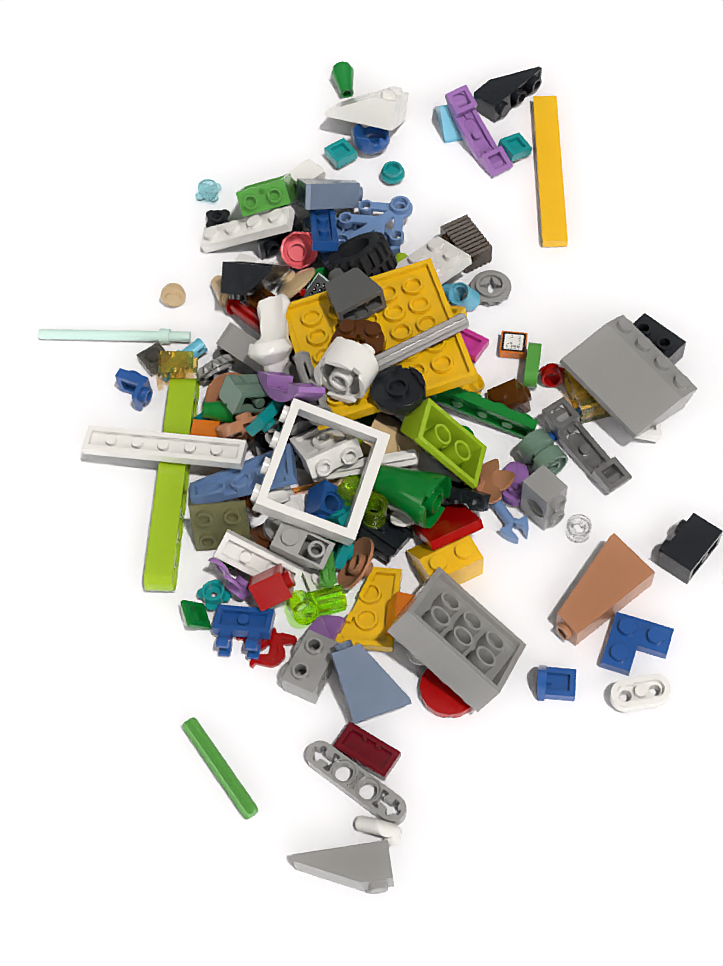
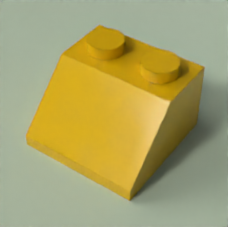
[406,535,484,585]

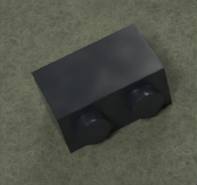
[658,512,723,584]

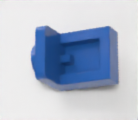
[115,368,153,411]

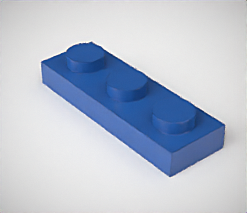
[309,209,339,253]

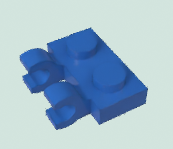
[212,604,276,659]

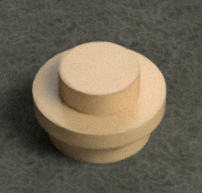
[160,283,186,307]

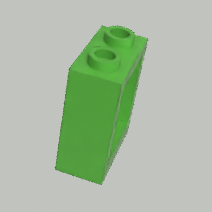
[236,173,296,217]

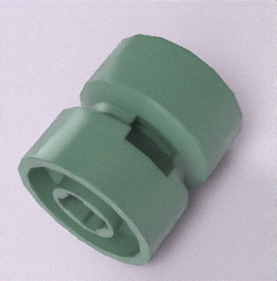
[516,428,568,475]

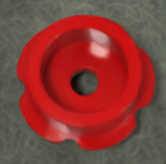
[539,363,565,388]

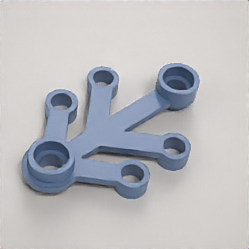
[337,196,413,246]

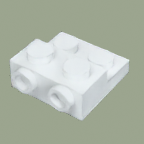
[289,426,363,479]

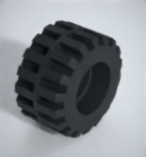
[326,232,398,277]

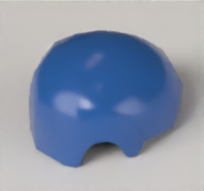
[352,124,390,155]

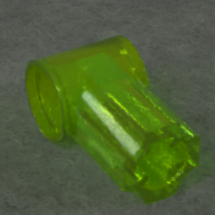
[337,474,388,529]
[286,584,347,625]

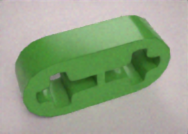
[523,342,542,388]

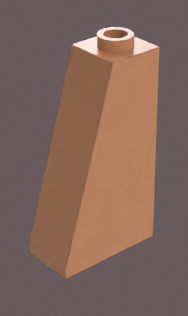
[555,533,655,646]

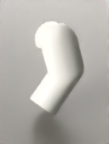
[355,815,402,846]

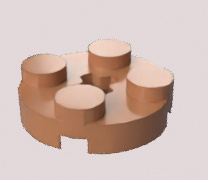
[215,412,262,443]

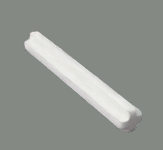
[312,449,419,482]

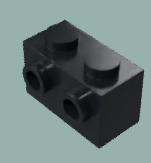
[633,313,686,365]

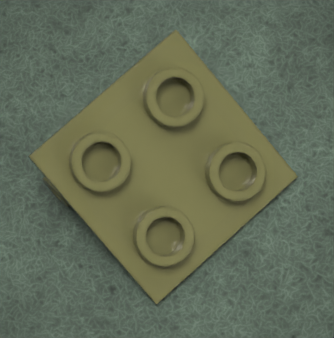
[188,500,251,551]

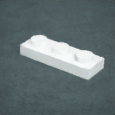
[214,529,304,588]

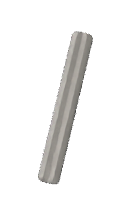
[375,313,469,372]

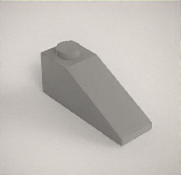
[292,840,394,894]

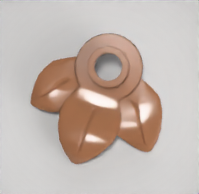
[462,459,515,504]

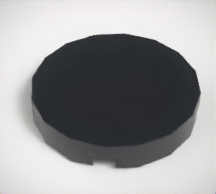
[370,365,426,415]

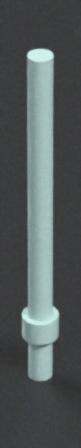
[38,328,191,344]

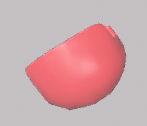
[280,232,319,270]

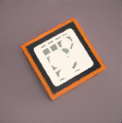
[499,331,528,359]

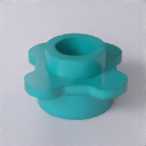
[197,579,231,611]

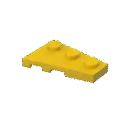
[335,567,402,652]

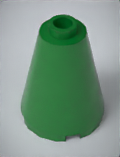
[372,464,452,529]

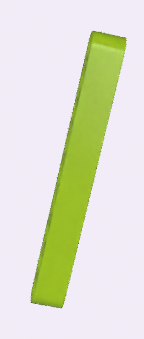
[144,378,199,591]

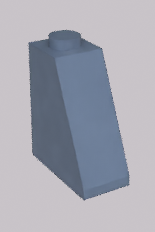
[296,178,363,210]
[329,639,412,723]

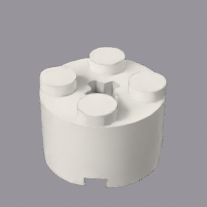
[314,337,379,403]

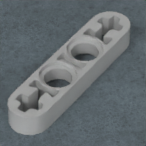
[306,740,407,825]

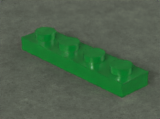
[431,387,539,439]

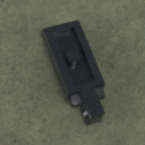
[447,480,491,512]

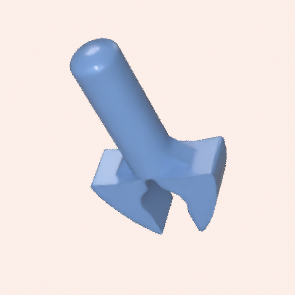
[490,500,529,544]

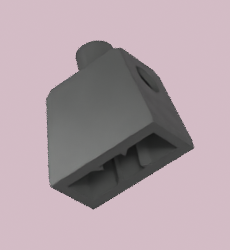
[324,268,387,324]

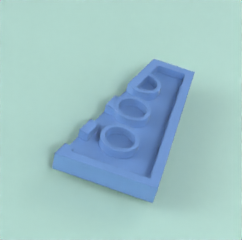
[190,443,298,504]

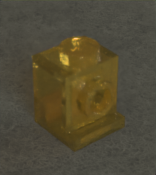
[158,351,198,378]

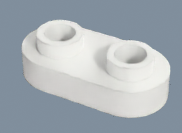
[610,674,671,712]

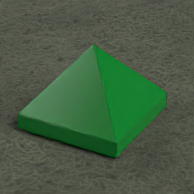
[180,600,211,630]

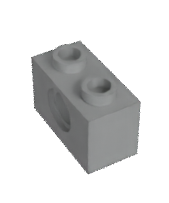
[520,465,568,531]

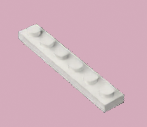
[81,425,248,469]

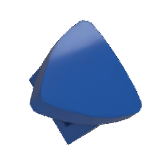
[536,665,576,701]

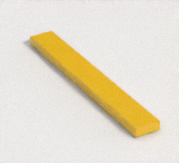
[533,96,568,247]

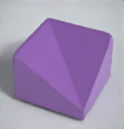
[307,614,346,640]

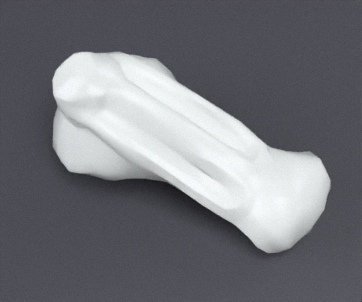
[247,293,293,372]

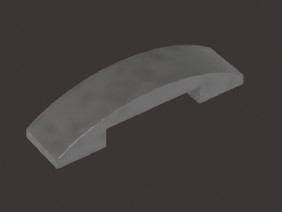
[542,397,632,493]

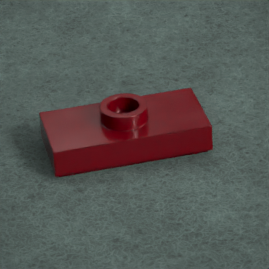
[333,722,401,781]

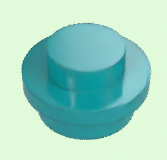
[381,161,405,184]

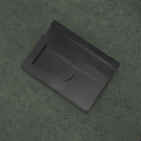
[355,501,414,563]

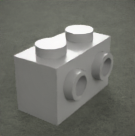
[280,629,339,704]

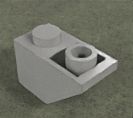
[269,521,335,571]

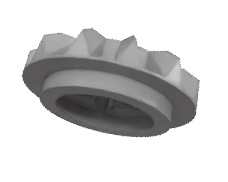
[470,270,511,306]
[195,354,235,382]

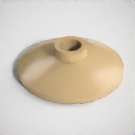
[276,267,316,299]

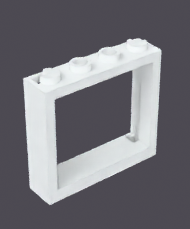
[250,398,390,546]

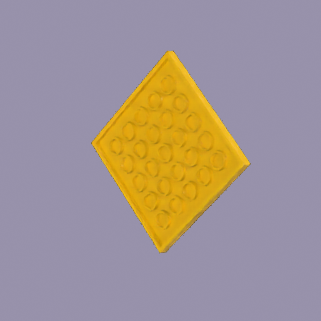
[286,258,478,431]

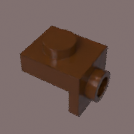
[487,378,532,413]

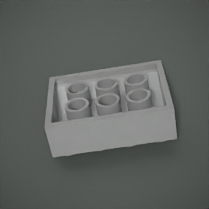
[559,315,698,439]
[387,567,526,712]

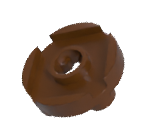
[330,319,386,356]

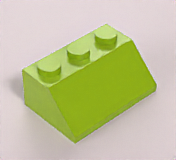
[400,398,487,489]

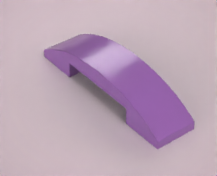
[445,85,513,178]
[258,371,325,403]

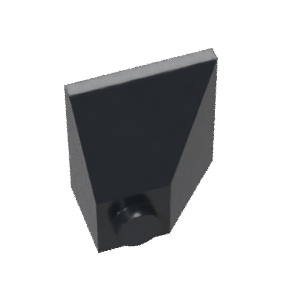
[220,261,289,300]

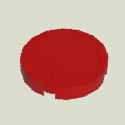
[420,668,472,718]

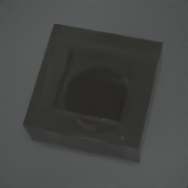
[136,342,171,377]

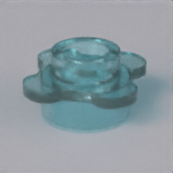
[195,179,222,203]

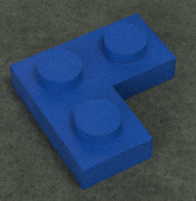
[600,612,674,676]

